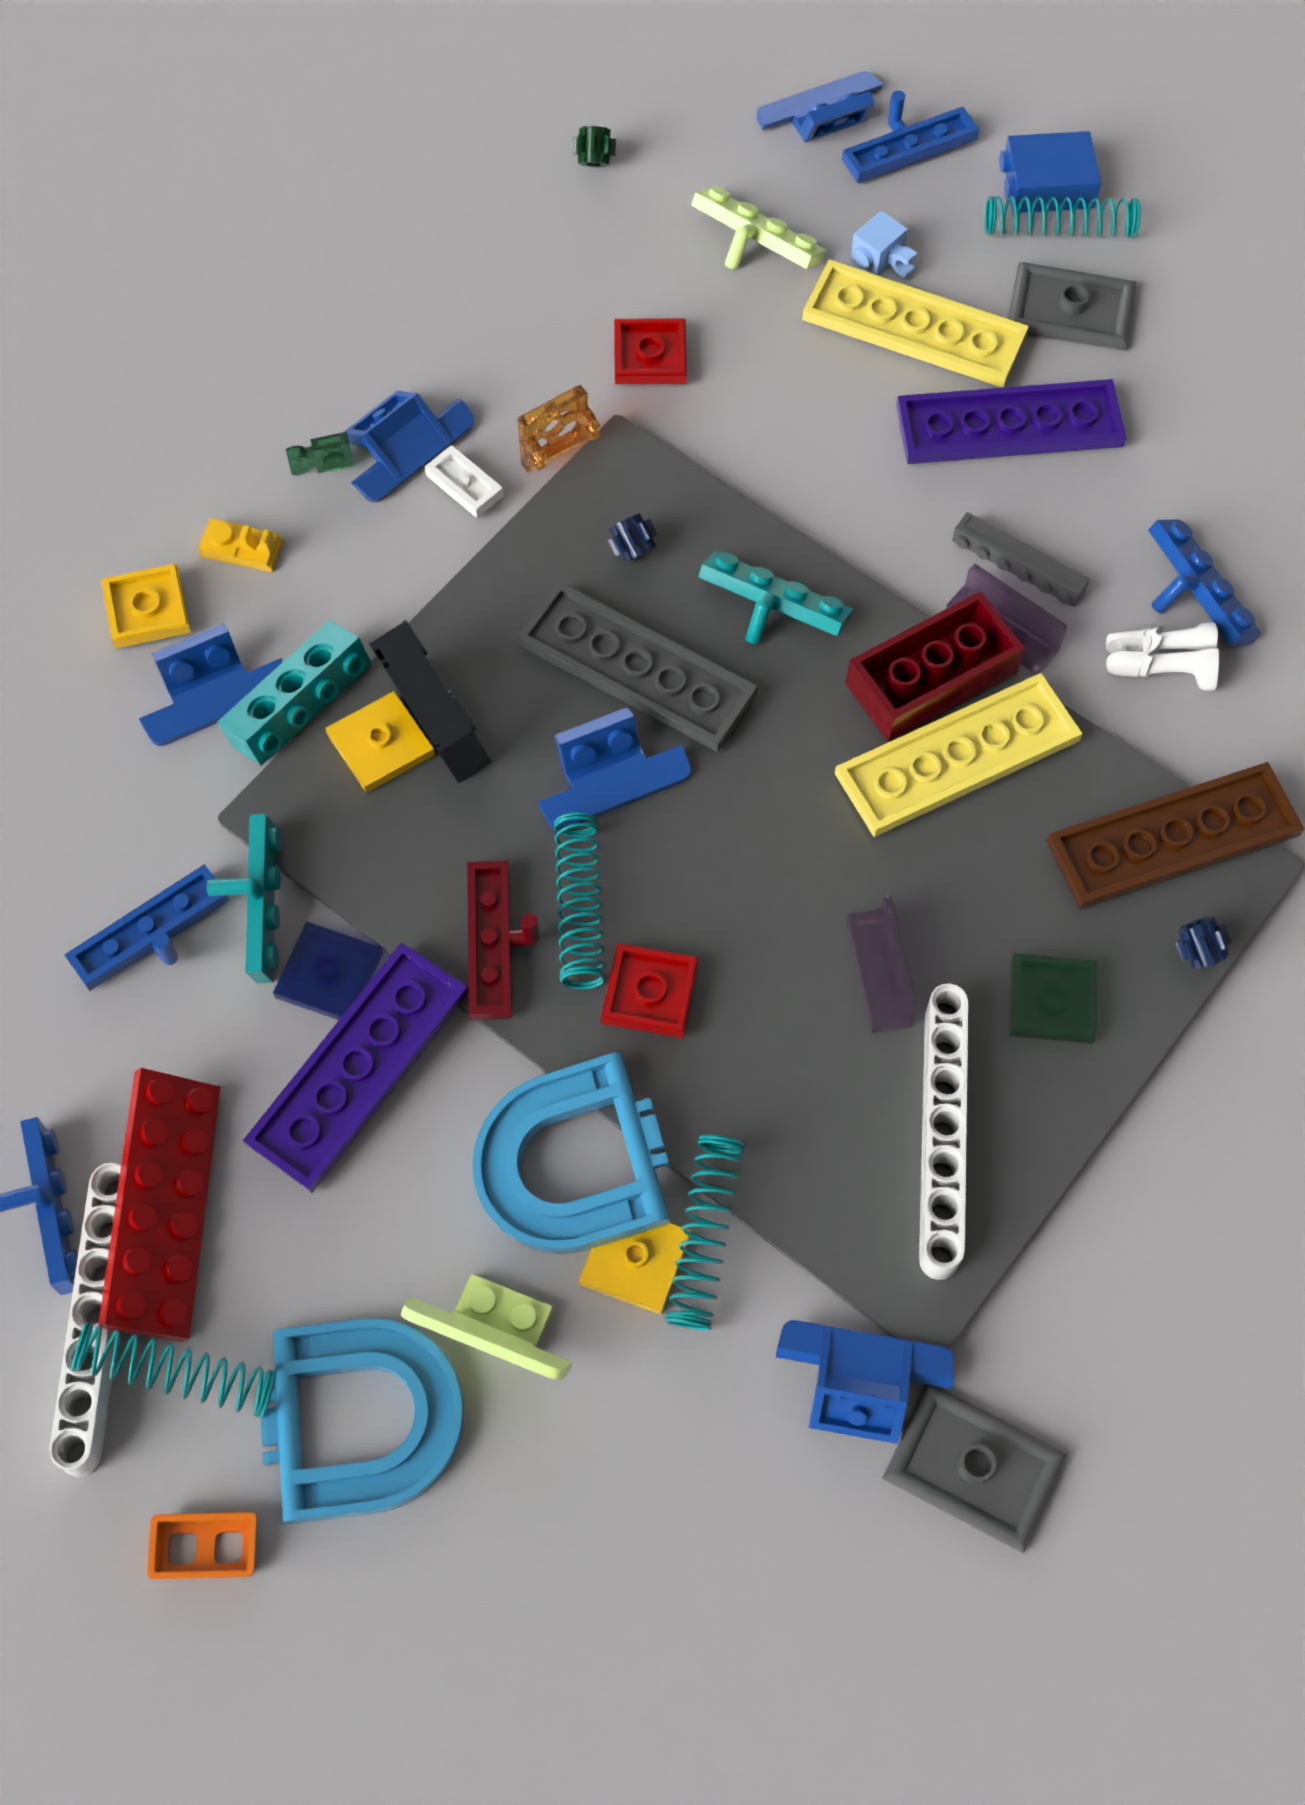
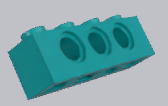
[217,620,372,766]

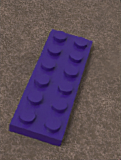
[896,379,1127,464]
[242,942,469,1193]

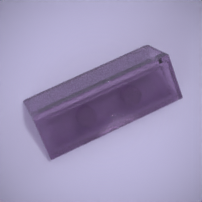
[946,564,1067,675]
[847,895,919,1033]

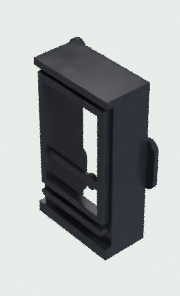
[369,619,492,783]

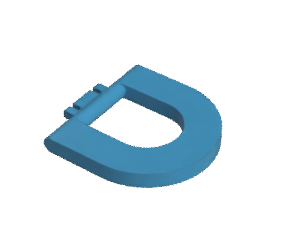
[473,1052,670,1254]
[260,1318,464,1524]

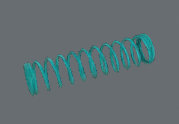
[985,196,1141,238]
[554,812,605,990]
[665,1134,745,1331]
[70,1322,276,1419]

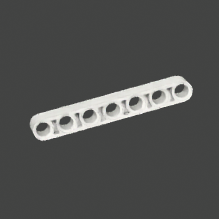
[919,983,968,1280]
[50,1163,121,1477]

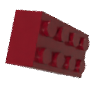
[845,591,1026,742]

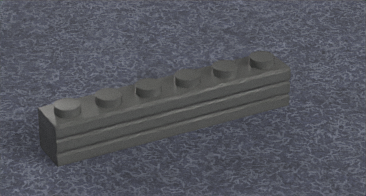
[952,512,1090,607]

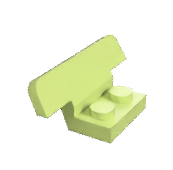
[401,1274,573,1380]

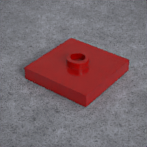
[614,318,687,384]
[601,943,699,1039]

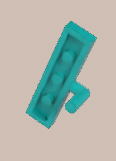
[698,551,854,644]
[207,814,282,983]

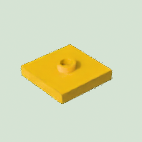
[101,563,191,649]
[325,691,435,793]
[579,1223,691,1315]

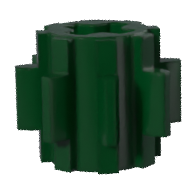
[573,126,616,167]

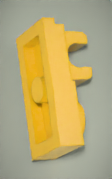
[198,518,284,572]

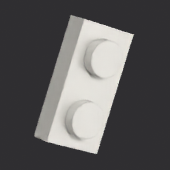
[425,445,504,518]

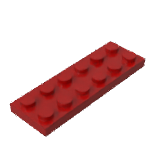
[98,1068,221,1342]

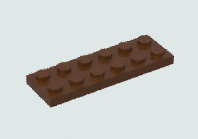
[1047,762,1304,909]

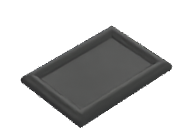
[1008,262,1136,350]
[882,1385,1068,1554]

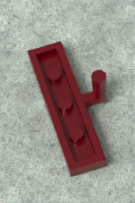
[467,860,539,1020]

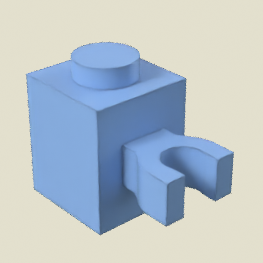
[851,210,917,279]

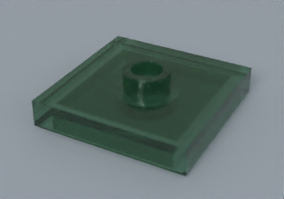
[1009,953,1097,1044]

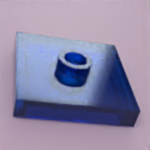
[273,921,383,1020]

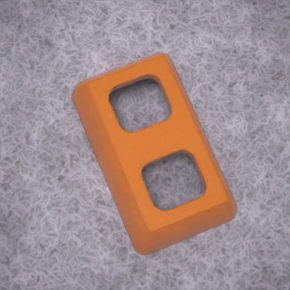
[147,1512,257,1579]

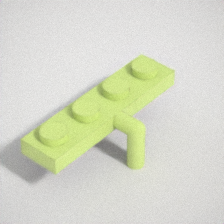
[691,186,826,269]

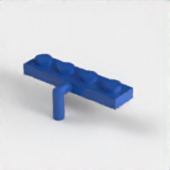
[842,90,979,183]
[1148,519,1262,645]
[64,864,229,991]
[0,1117,78,1296]

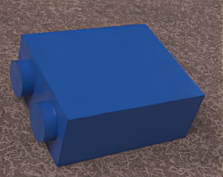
[999,131,1101,213]

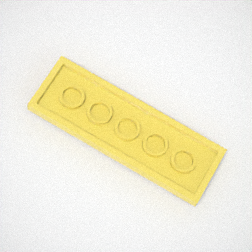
[802,259,1029,388]
[835,673,1083,837]

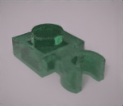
[285,432,354,475]

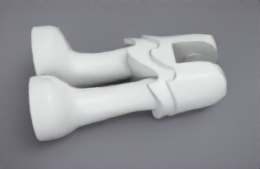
[1106,622,1219,691]

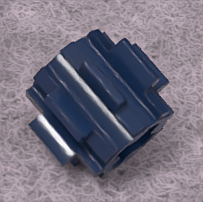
[608,513,658,562]
[1175,916,1232,969]

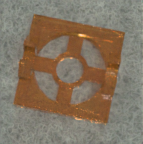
[517,384,600,472]

